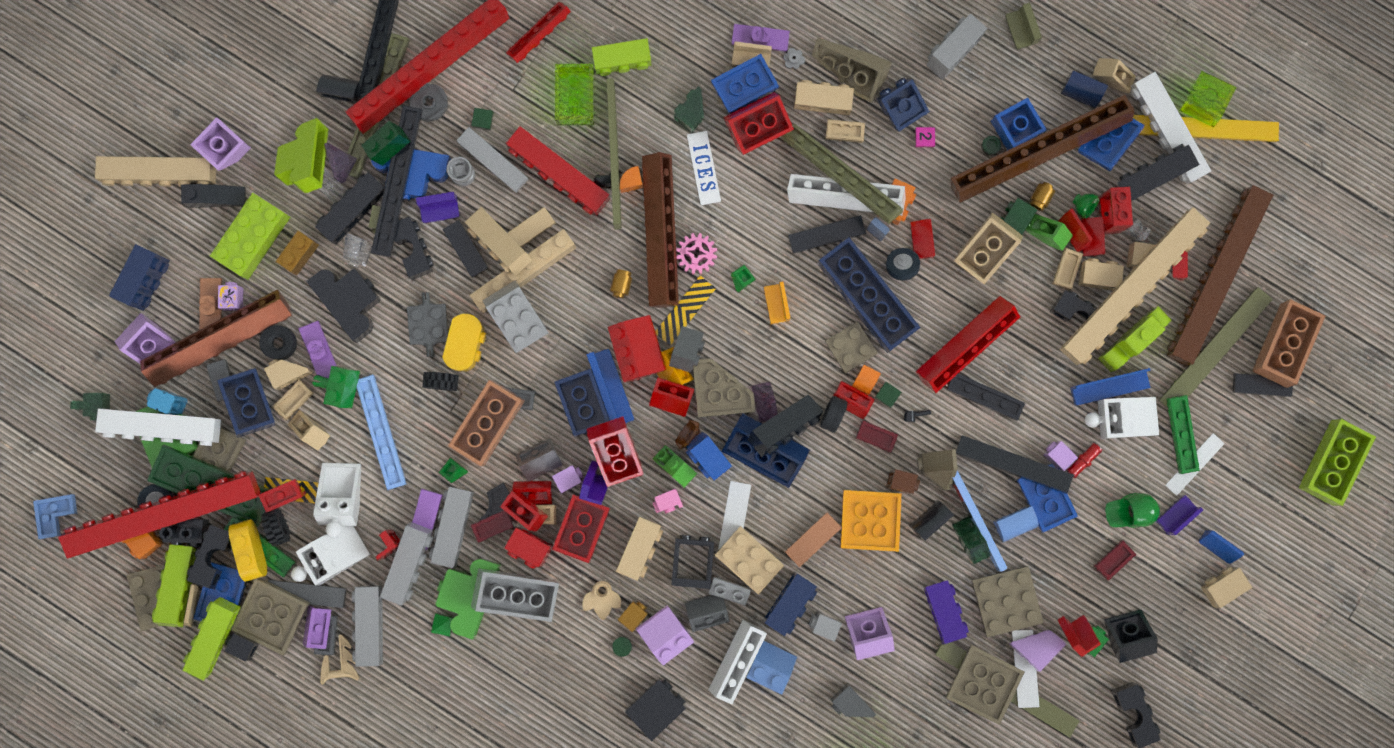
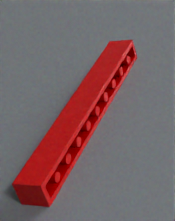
[345,0,510,134]
[58,471,261,559]

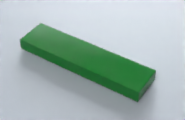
[1166,395,1200,474]
[224,517,297,578]

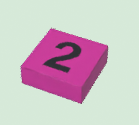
[915,127,935,147]

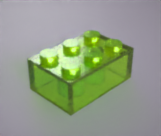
[555,64,595,126]

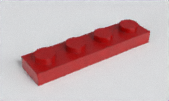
[506,2,571,63]

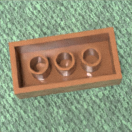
[1252,299,1325,388]
[448,380,525,466]

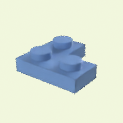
[33,494,77,539]

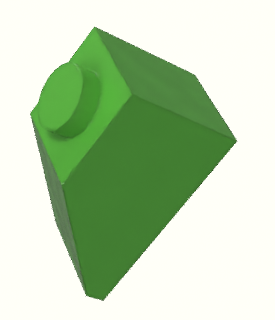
[1025,214,1073,251]

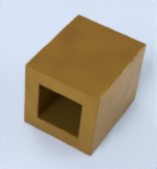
[618,600,648,632]

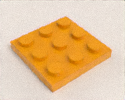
[840,490,902,552]

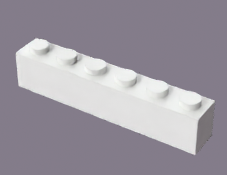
[1131,72,1211,184]
[787,174,906,215]
[95,409,221,446]

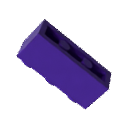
[924,580,969,645]

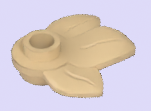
[582,581,621,620]

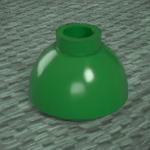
[1073,193,1099,219]

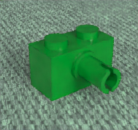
[313,366,360,408]

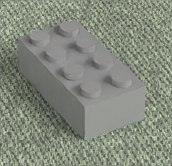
[471,568,559,622]

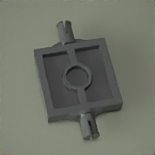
[407,292,448,357]

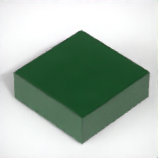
[471,108,494,131]
[875,382,902,408]

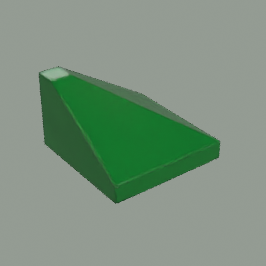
[731,265,756,293]
[439,457,468,483]
[431,613,454,637]

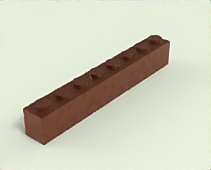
[642,152,679,308]
[140,289,292,388]

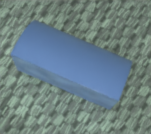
[993,506,1039,543]

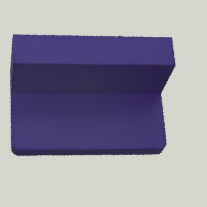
[416,192,460,223]
[579,460,608,505]
[1156,495,1203,535]

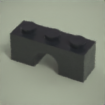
[395,216,434,280]
[1050,290,1096,322]
[187,525,232,590]
[1111,682,1161,748]

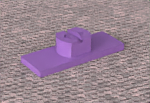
[731,24,790,52]
[299,321,337,378]
[412,489,442,550]

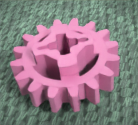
[676,233,717,275]

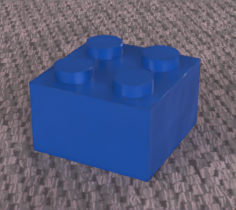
[990,98,1047,151]
[686,431,732,481]

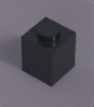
[225,633,259,662]

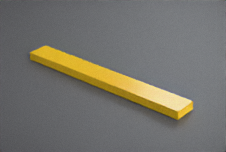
[1133,115,1279,142]

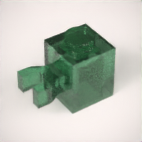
[70,393,110,421]

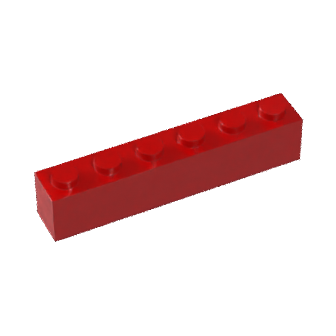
[506,126,611,216]
[915,296,1020,393]

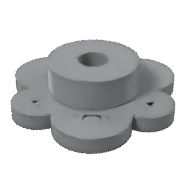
[783,48,805,69]

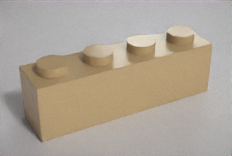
[465,207,532,276]

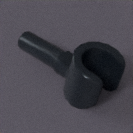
[904,410,931,422]

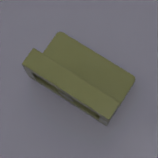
[1005,3,1042,50]

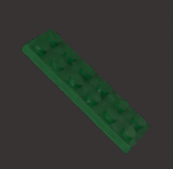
[147,445,270,527]

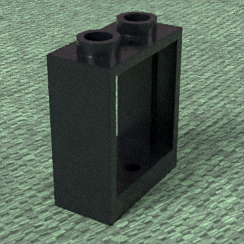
[671,535,714,589]

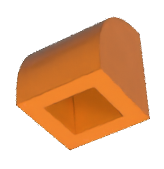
[620,166,643,193]
[852,365,881,395]

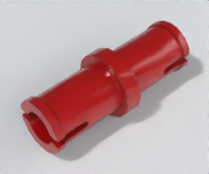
[1067,443,1102,478]

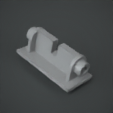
[709,576,751,606]

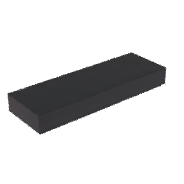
[442,220,489,279]
[1233,373,1293,397]

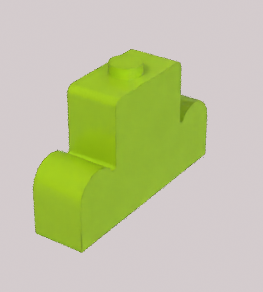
[274,118,329,193]
[1098,306,1171,372]

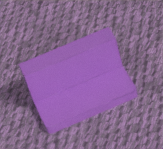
[303,606,331,649]

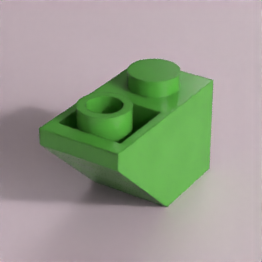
[653,445,697,488]

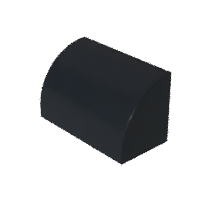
[316,74,359,103]
[909,500,954,541]

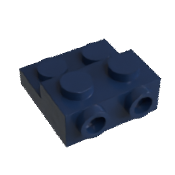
[876,77,930,132]

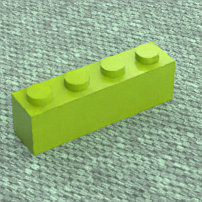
[152,545,197,628]
[182,597,241,681]

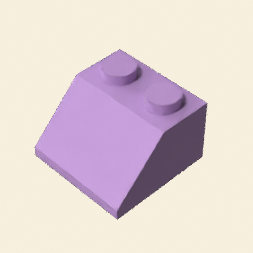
[190,117,251,171]
[115,313,176,364]
[636,605,694,665]
[845,607,895,660]

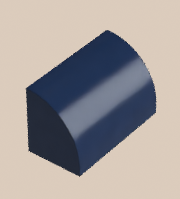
[1061,71,1108,108]

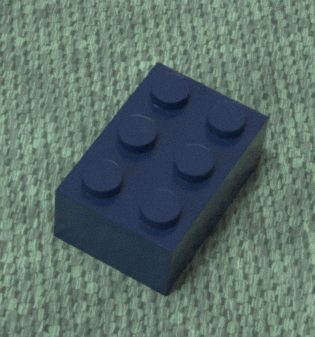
[109,244,170,311]
[217,368,275,438]
[554,369,610,437]
[763,572,817,637]

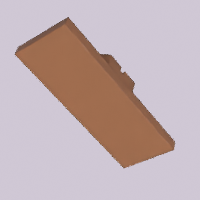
[199,278,222,330]
[785,512,842,568]

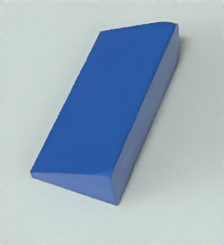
[1198,530,1244,564]

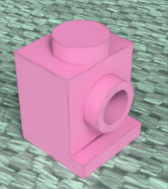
[652,489,683,514]

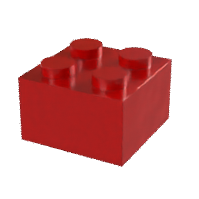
[504,527,553,569]

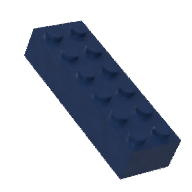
[817,237,921,353]

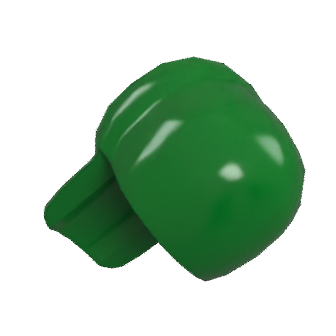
[1105,493,1160,528]

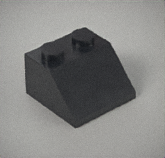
[1104,609,1158,663]

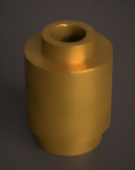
[1029,182,1055,212]
[610,269,632,299]

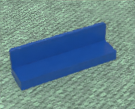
[586,349,634,423]
[1070,368,1151,406]

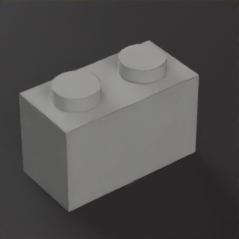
[808,612,842,642]

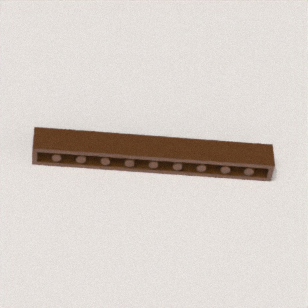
[950,95,1134,203]
[1166,185,1274,366]

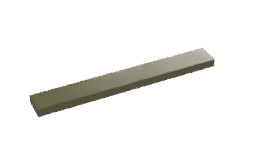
[340,32,410,179]
[607,78,622,230]
[781,123,903,224]
[1158,287,1273,409]
[934,642,1079,738]

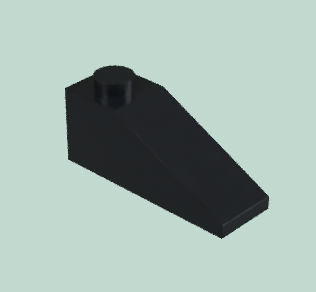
[181,184,246,208]

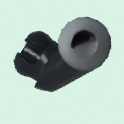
[594,170,622,187]

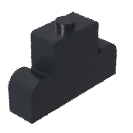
[306,269,381,343]

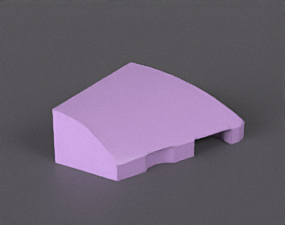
[1010,630,1066,672]

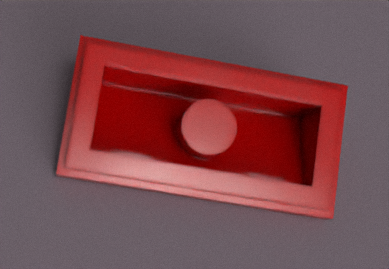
[1058,209,1092,252]
[1081,217,1105,257]
[910,219,935,259]
[1172,251,1188,281]
[833,381,875,419]
[512,481,552,505]

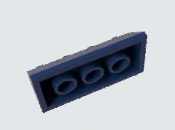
[721,413,810,488]

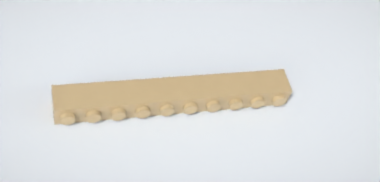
[1059,207,1210,365]

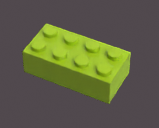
[210,193,291,280]
[1298,419,1376,506]

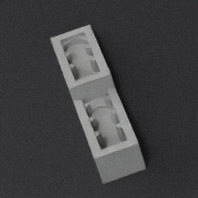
[456,127,528,193]

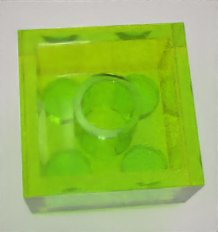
[1179,71,1237,127]

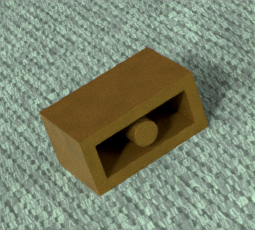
[275,231,319,276]

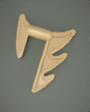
[320,634,360,685]

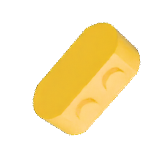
[442,314,486,372]
[229,519,267,582]

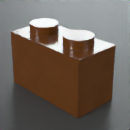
[885,469,920,494]

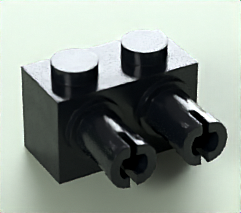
[159,519,209,547]

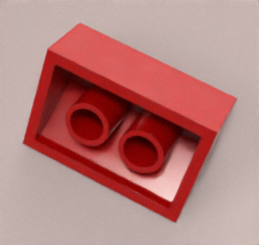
[607,315,666,382]

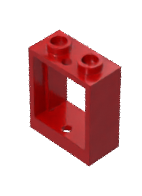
[1098,187,1133,234]

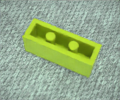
[592,38,652,76]

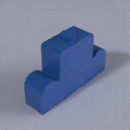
[371,149,451,200]

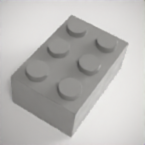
[926,13,988,80]
[483,280,548,353]

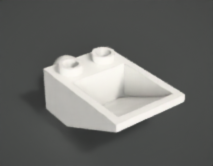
[1085,397,1159,439]
[313,463,361,537]
[291,526,371,586]

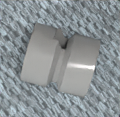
[447,157,475,187]

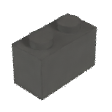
[669,326,705,373]

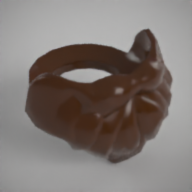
[675,420,700,449]

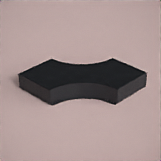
[480,483,510,521]

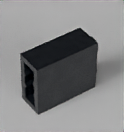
[625,678,686,741]

